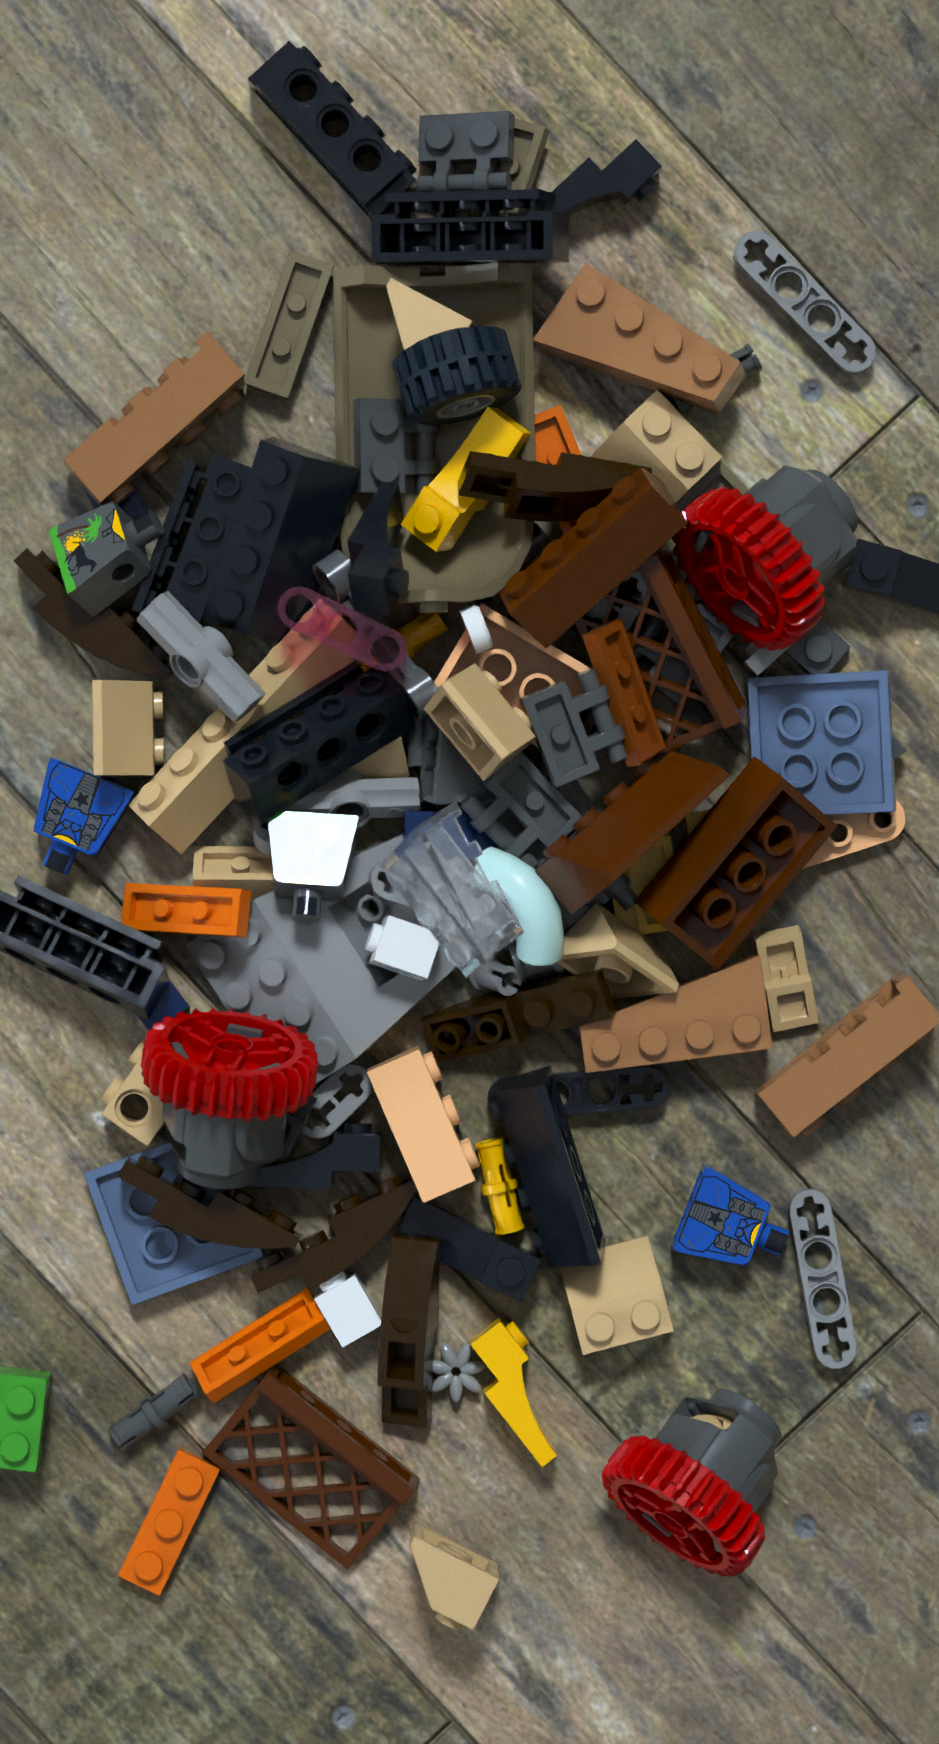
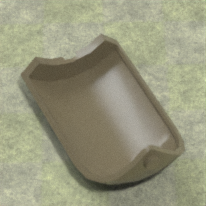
[333,262,535,613]

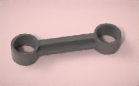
[312,550,438,721]

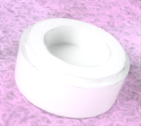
[459,604,493,654]

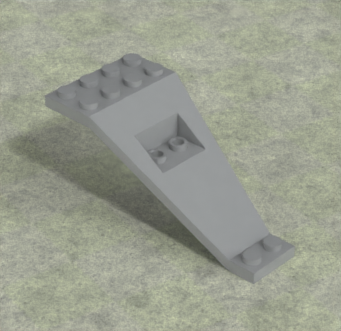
[185,767,596,1084]

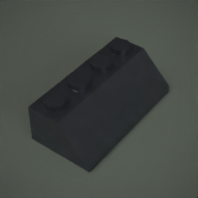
[202,437,361,642]
[489,1065,606,1267]

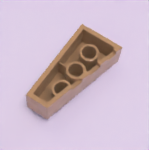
[533,263,746,414]
[63,330,245,506]
[578,954,773,1073]
[754,973,939,1137]

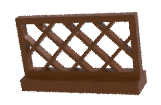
[575,544,749,758]
[202,1364,420,1570]

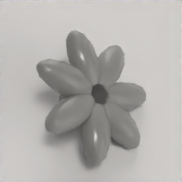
[432,1343,487,1403]

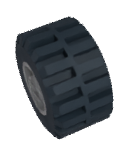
[392,325,522,425]

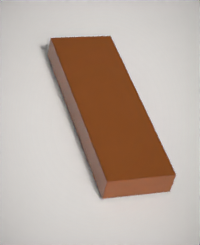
[582,618,666,768]

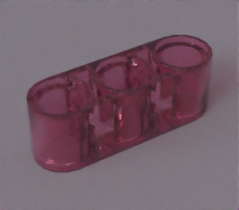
[278,587,407,672]

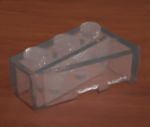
[379,801,524,978]

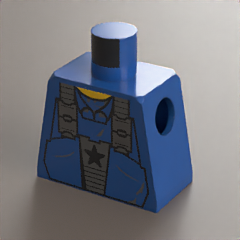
[33,758,137,875]
[671,1164,789,1266]

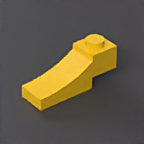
[401,407,531,552]
[470,1317,557,1467]

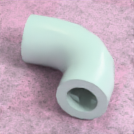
[471,846,564,966]

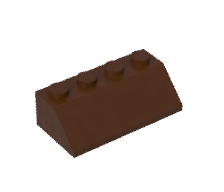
[499,467,688,649]
[534,751,730,915]
[634,756,837,971]

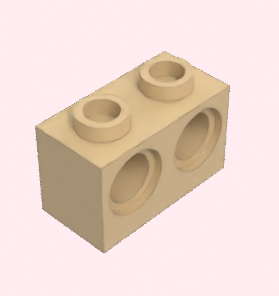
[101,1038,165,1146]

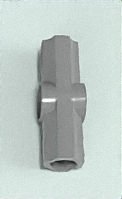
[137,591,266,723]
[282,768,420,828]

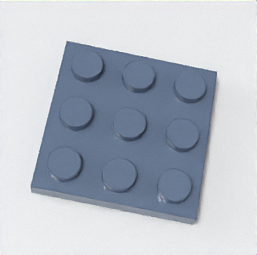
[748,670,896,815]
[84,1141,265,1305]

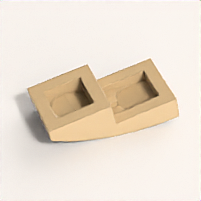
[753,925,819,1033]

